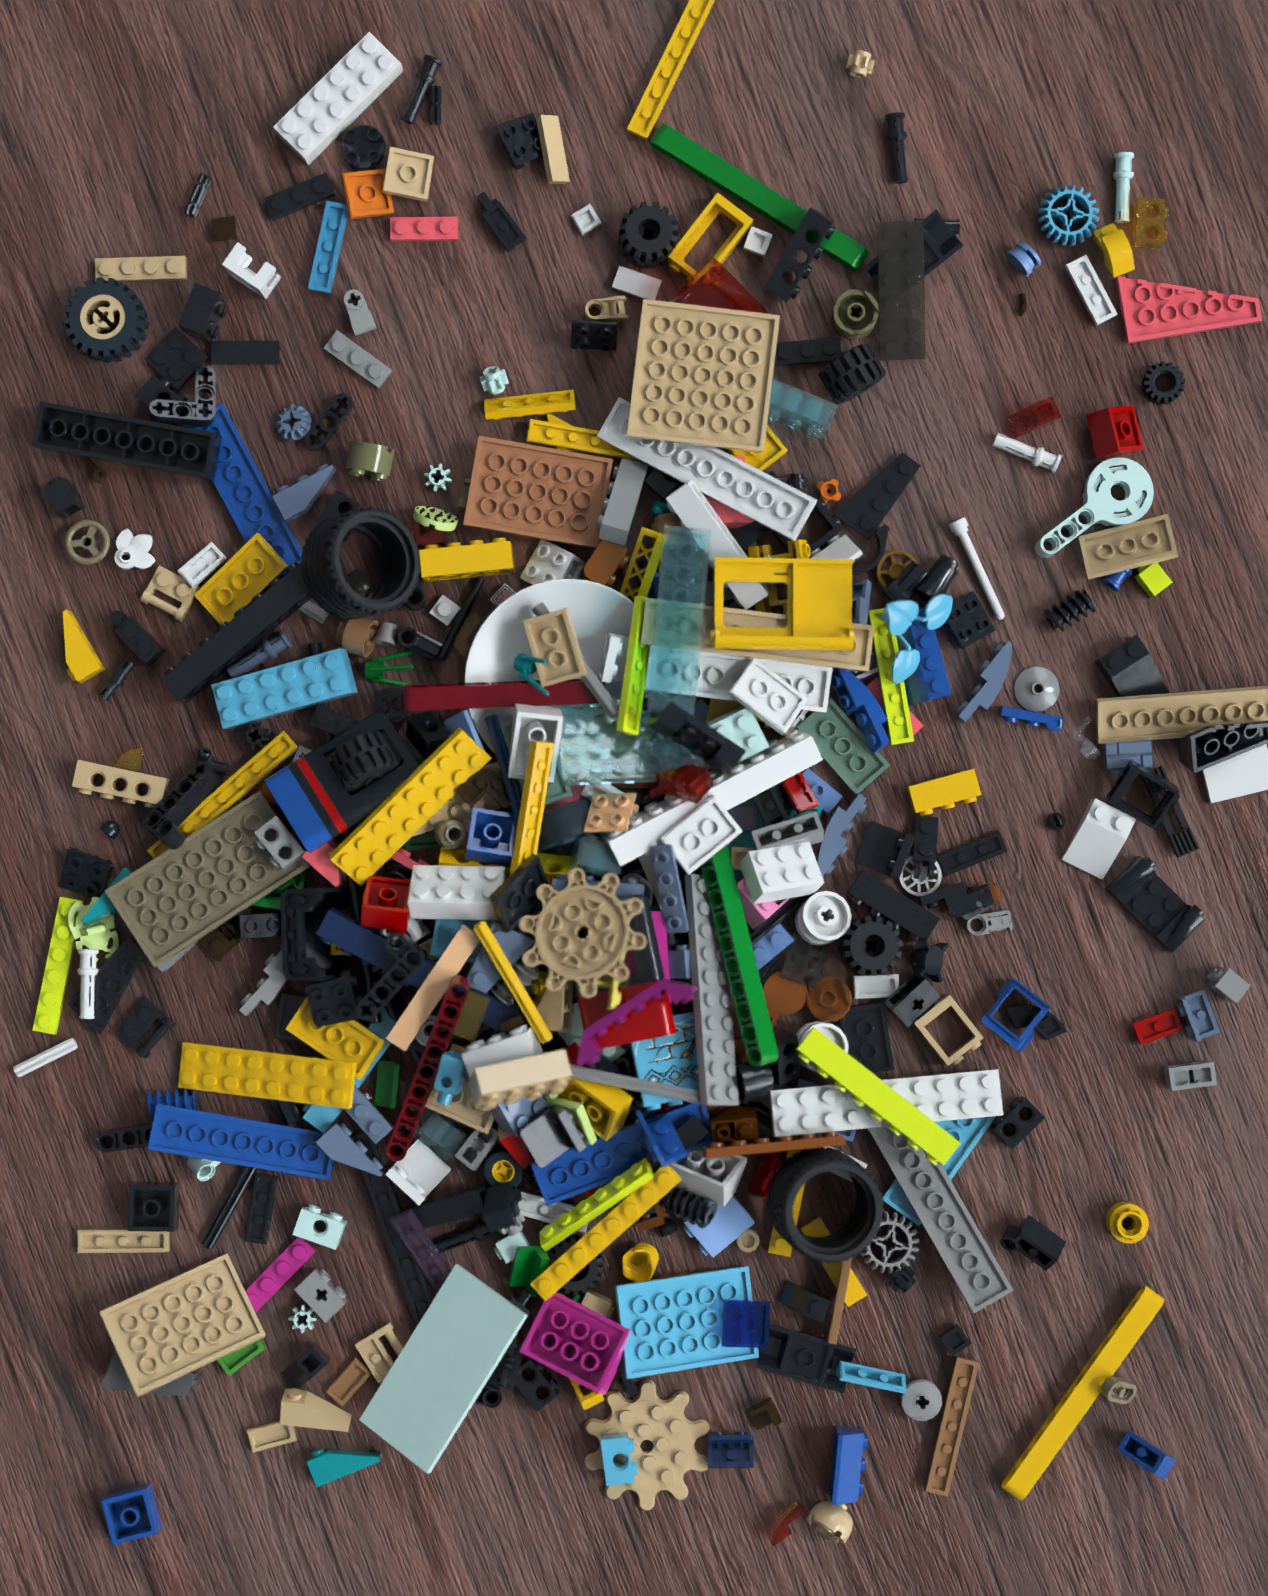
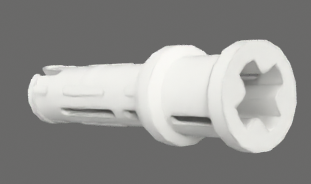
[993,433,1062,474]
[77,949,99,1019]

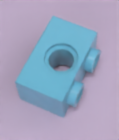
[600,1432,638,1486]

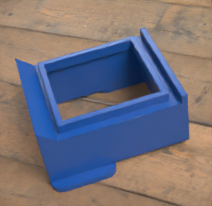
[981,978,1051,1052]

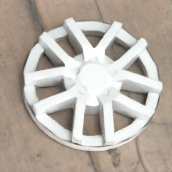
[899,855,942,896]

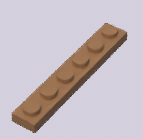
[925,1356,979,1497]

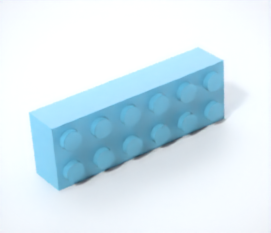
[211,648,358,729]

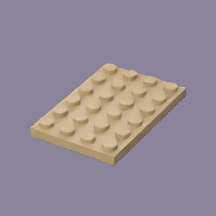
[100,1253,265,1397]

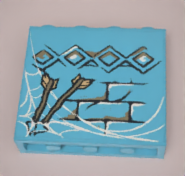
[630,1012,700,1111]

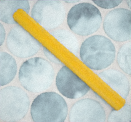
[474,921,553,1044]

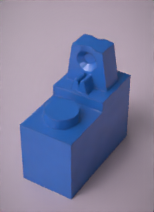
[1117,1430,1176,1479]

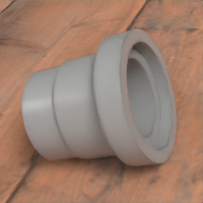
[373,622,397,647]

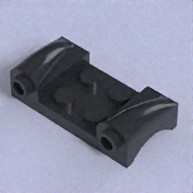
[1105,856,1205,953]

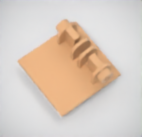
[584,793,639,833]

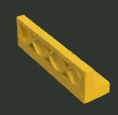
[620,527,668,600]

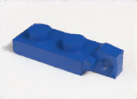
[998,706,1063,731]

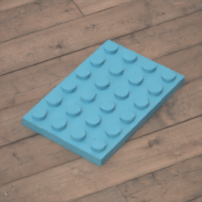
[615,1265,759,1379]

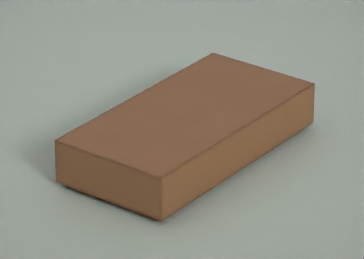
[325,1356,372,1407]

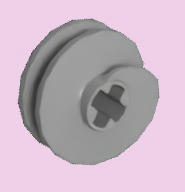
[901,1379,942,1421]

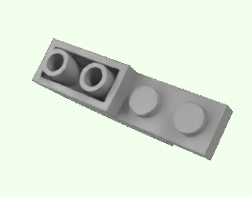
[239,944,288,1016]

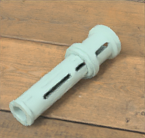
[1113,152,1134,223]

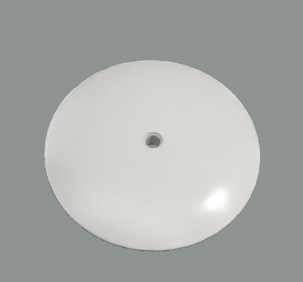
[465,579,668,772]

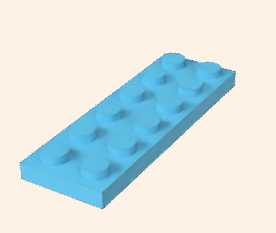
[882,1116,996,1226]

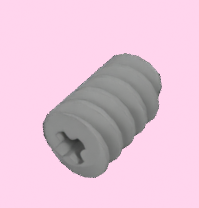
[491,955,540,1006]

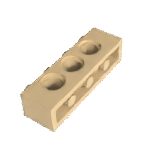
[72,760,170,808]

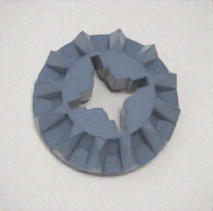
[275,405,311,441]

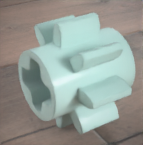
[479,366,509,394]
[424,463,452,492]
[288,1303,318,1333]

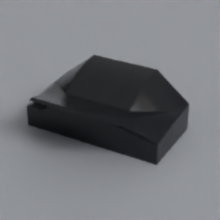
[752,785,794,827]

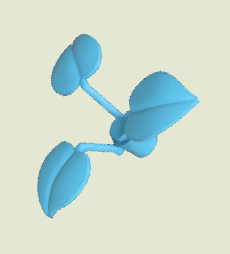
[882,594,953,684]

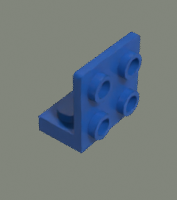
[635,1110,688,1168]

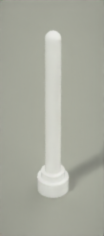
[949,517,1005,620]

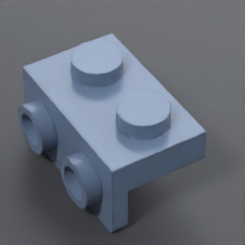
[1176,989,1220,1042]

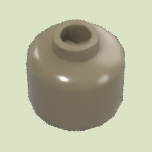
[434,820,466,849]

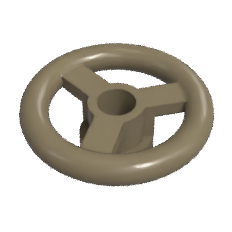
[65,520,110,565]

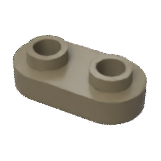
[1101,1377,1137,1404]

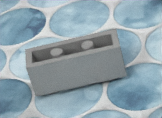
[751,811,824,850]

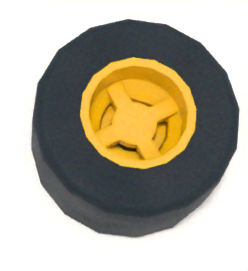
[483,1147,526,1187]

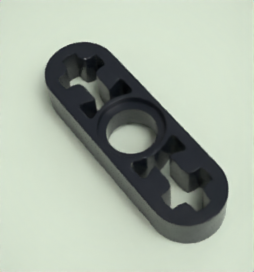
[305,393,353,451]

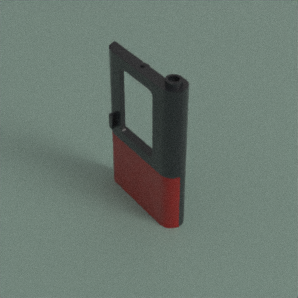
[573,893,676,1049]

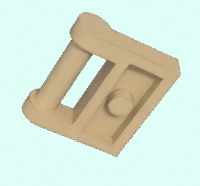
[140,565,200,622]
[355,1322,403,1384]

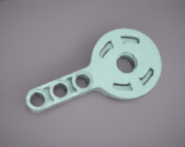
[1035,457,1154,558]

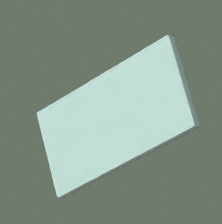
[359,1264,528,1473]

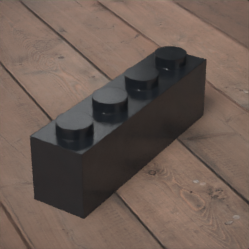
[847,870,941,942]

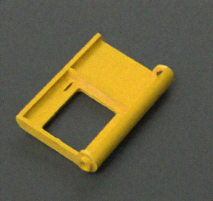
[709,557,854,651]

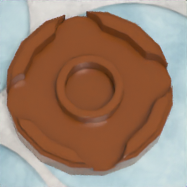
[763,970,808,1016]
[806,976,852,1022]

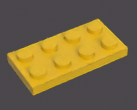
[194,533,289,625]
[286,997,386,1080]

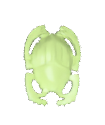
[68,897,119,962]

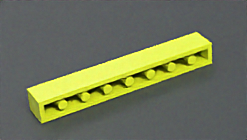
[795,1027,961,1166]

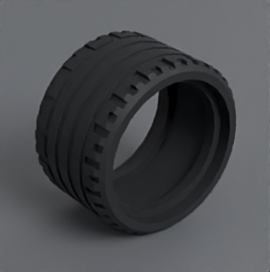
[301,507,420,620]
[767,1147,884,1263]

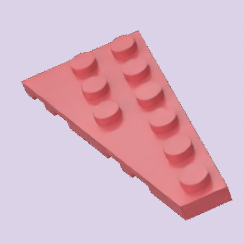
[1116,276,1262,344]

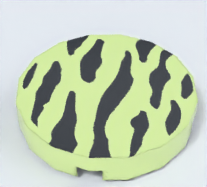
[413,506,458,531]

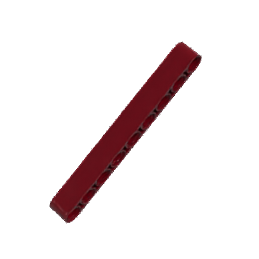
[401,678,605,711]
[386,975,470,1161]

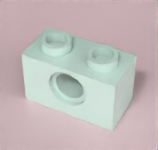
[292,1204,347,1250]

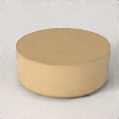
[736,1228,759,1252]

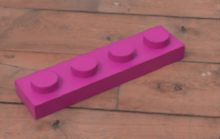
[245,1237,317,1313]

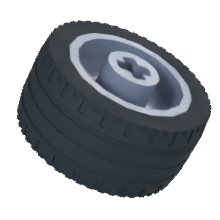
[537,799,595,851]

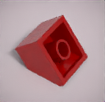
[1086,406,1144,459]
[361,875,411,932]

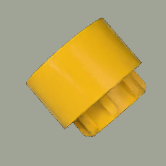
[1105,1201,1149,1244]

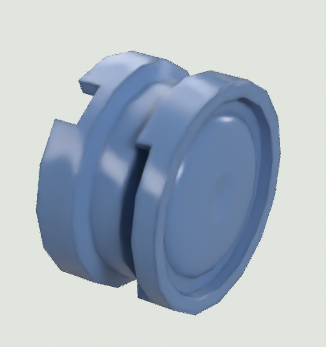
[1006,241,1041,277]

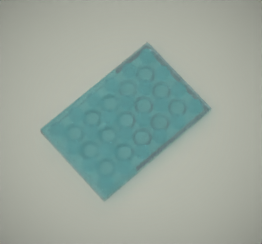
[555,698,701,785]

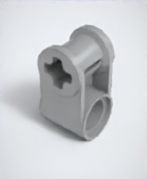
[344,289,377,336]

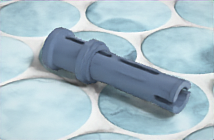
[227,630,293,678]

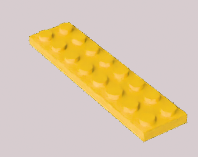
[328,727,491,886]
[178,1042,357,1109]

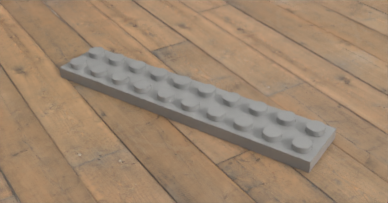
[685,874,739,1106]
[867,1126,1014,1313]

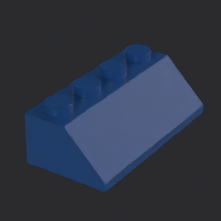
[896,607,952,707]

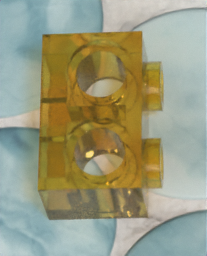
[1132,198,1168,249]

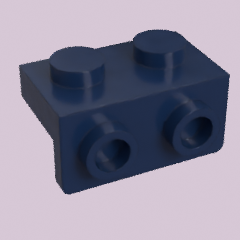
[707,1432,754,1469]

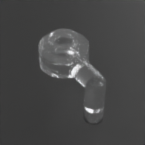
[1070,715,1101,760]

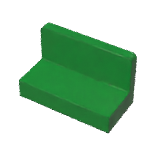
[374,1060,402,1109]
[508,1245,550,1297]

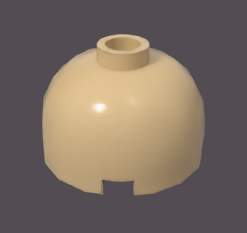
[806,1501,853,1545]

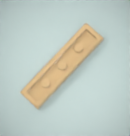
[77,1229,170,1253]

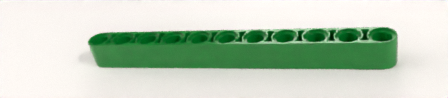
[649,123,869,272]
[700,844,778,1067]

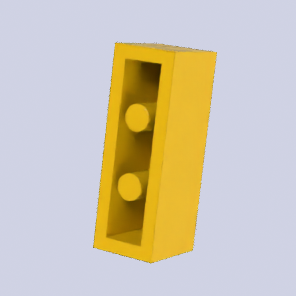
[906,769,982,816]

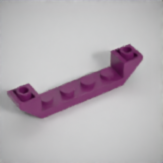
[577,979,698,1067]

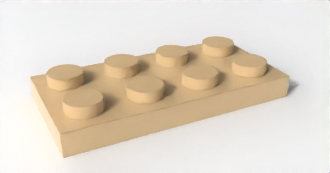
[1078,514,1178,580]

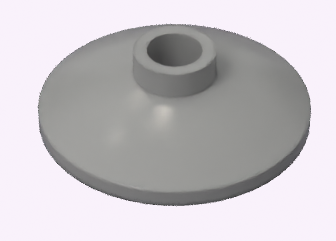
[1014,667,1059,712]

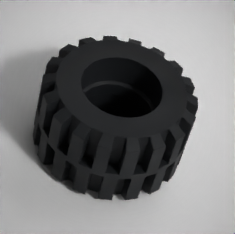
[548,1234,603,1295]

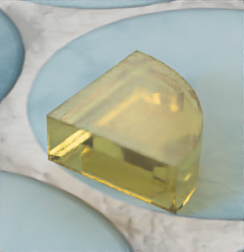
[116,749,144,771]

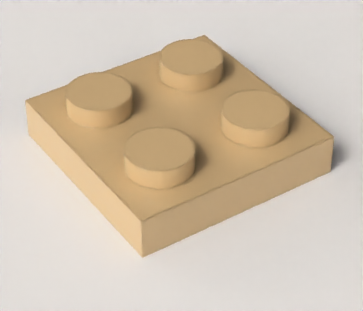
[382,147,434,202]

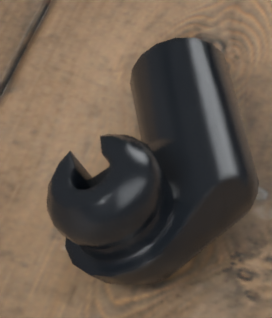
[198,747,227,774]

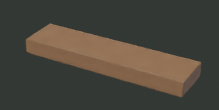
[828,1257,853,1344]

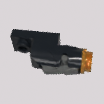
[918,882,1002,920]

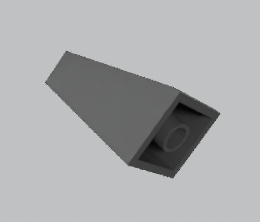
[101,1349,203,1396]

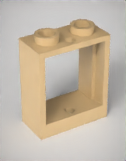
[913,994,984,1066]

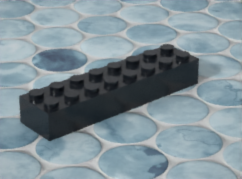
[32,401,222,481]
[161,562,312,703]

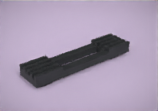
[1140,765,1199,857]

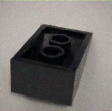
[1094,635,1169,697]

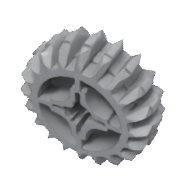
[859,1211,919,1274]

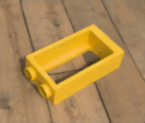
[668,192,753,288]

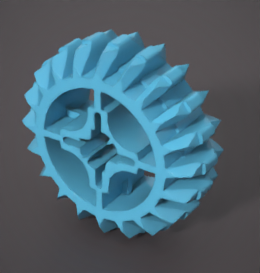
[1038,184,1099,246]

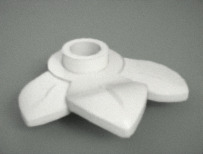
[114,529,156,569]

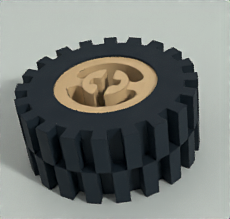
[63,277,149,363]

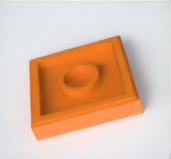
[341,169,394,220]

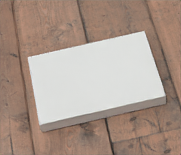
[728,657,808,735]
[1201,744,1268,803]
[659,795,742,875]

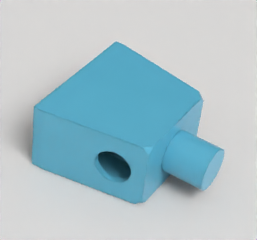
[433,1049,468,1106]

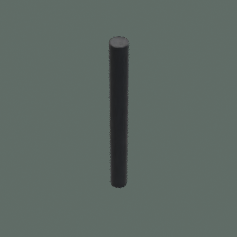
[436,577,485,661]

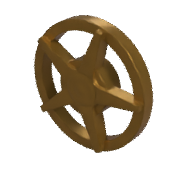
[876,550,918,588]

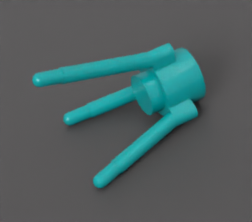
[513,653,549,696]

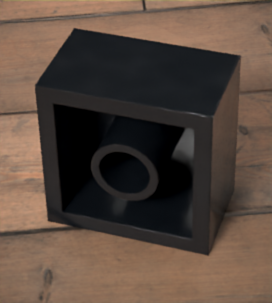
[178,283,228,344]
[128,1182,180,1232]

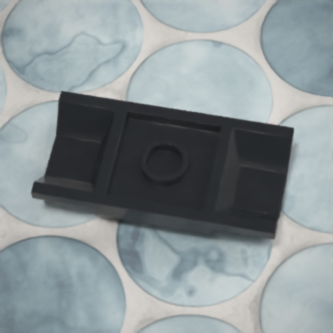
[864,209,964,303]
[648,701,746,775]
[756,1323,857,1393]

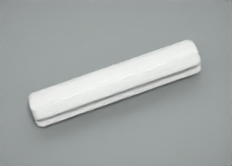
[13,1038,78,1077]

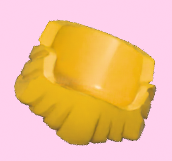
[622,1242,659,1282]

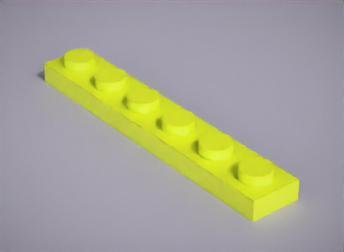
[616,596,650,736]
[868,608,914,745]
[33,897,84,1035]
[539,1158,654,1252]

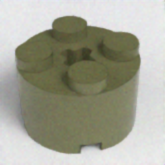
[831,289,879,340]
[345,441,395,482]

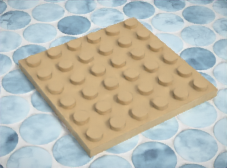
[627,299,780,453]

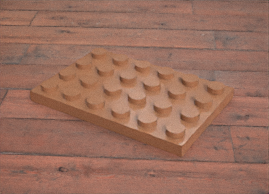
[463,436,613,549]

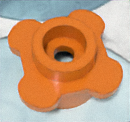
[817,479,841,503]

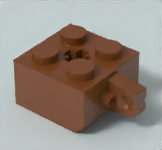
[584,539,630,588]

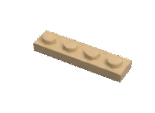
[95,256,187,282]

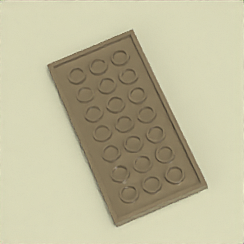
[105,791,310,968]

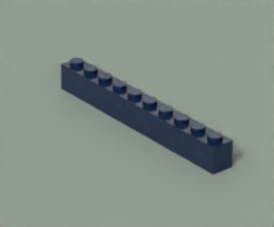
[316,907,529,1035]

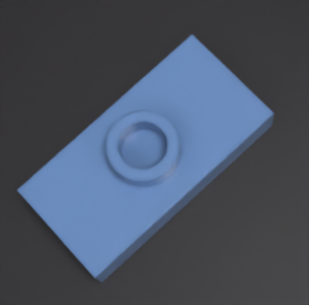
[803,768,843,814]

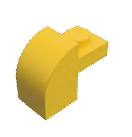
[1093,223,1135,278]

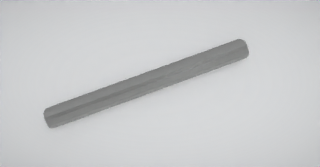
[532,602,619,719]
[569,1064,700,1104]

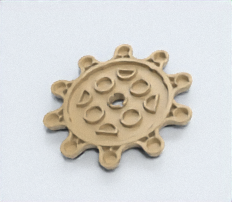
[519,868,647,998]
[584,1379,710,1511]

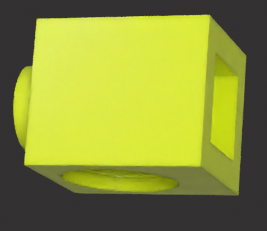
[1134,562,1173,598]

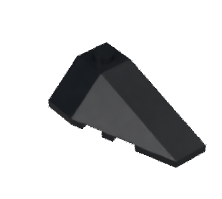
[1178,721,1268,773]

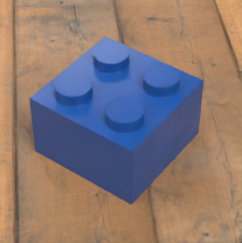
[102,1483,162,1545]

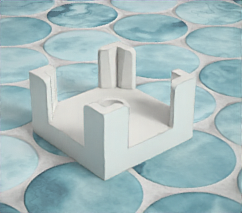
[222,242,281,299]

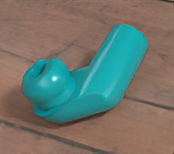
[651,501,672,516]

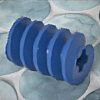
[147,1089,197,1119]

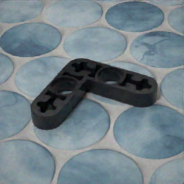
[148,365,216,426]

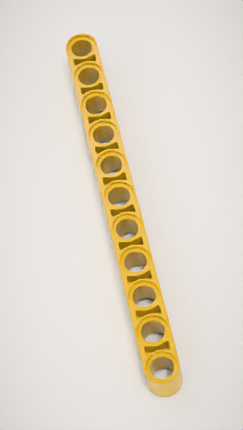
[1001,1285,1164,1501]

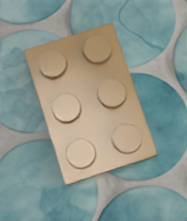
[523,607,587,687]

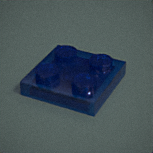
[722,1300,770,1348]

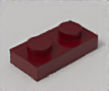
[748,1152,786,1198]

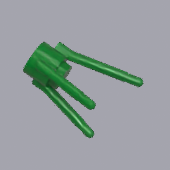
[365,650,414,686]

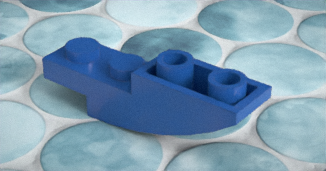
[830,668,890,753]

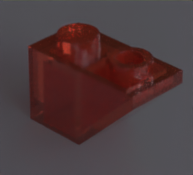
[1007,396,1061,439]
[655,764,713,804]

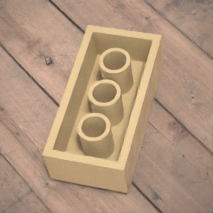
[469,1049,572,1110]

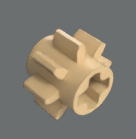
[846,50,875,78]

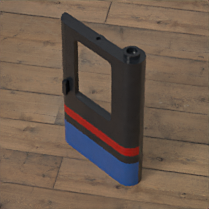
[264,708,422,853]

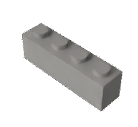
[596,457,648,546]

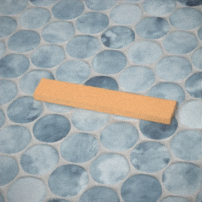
[386,924,480,1051]

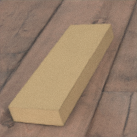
[536,115,570,184]

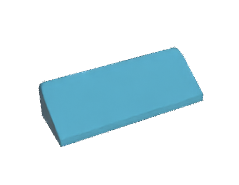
[836,1361,906,1394]

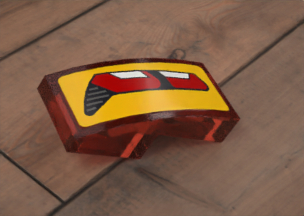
[770,1499,805,1547]

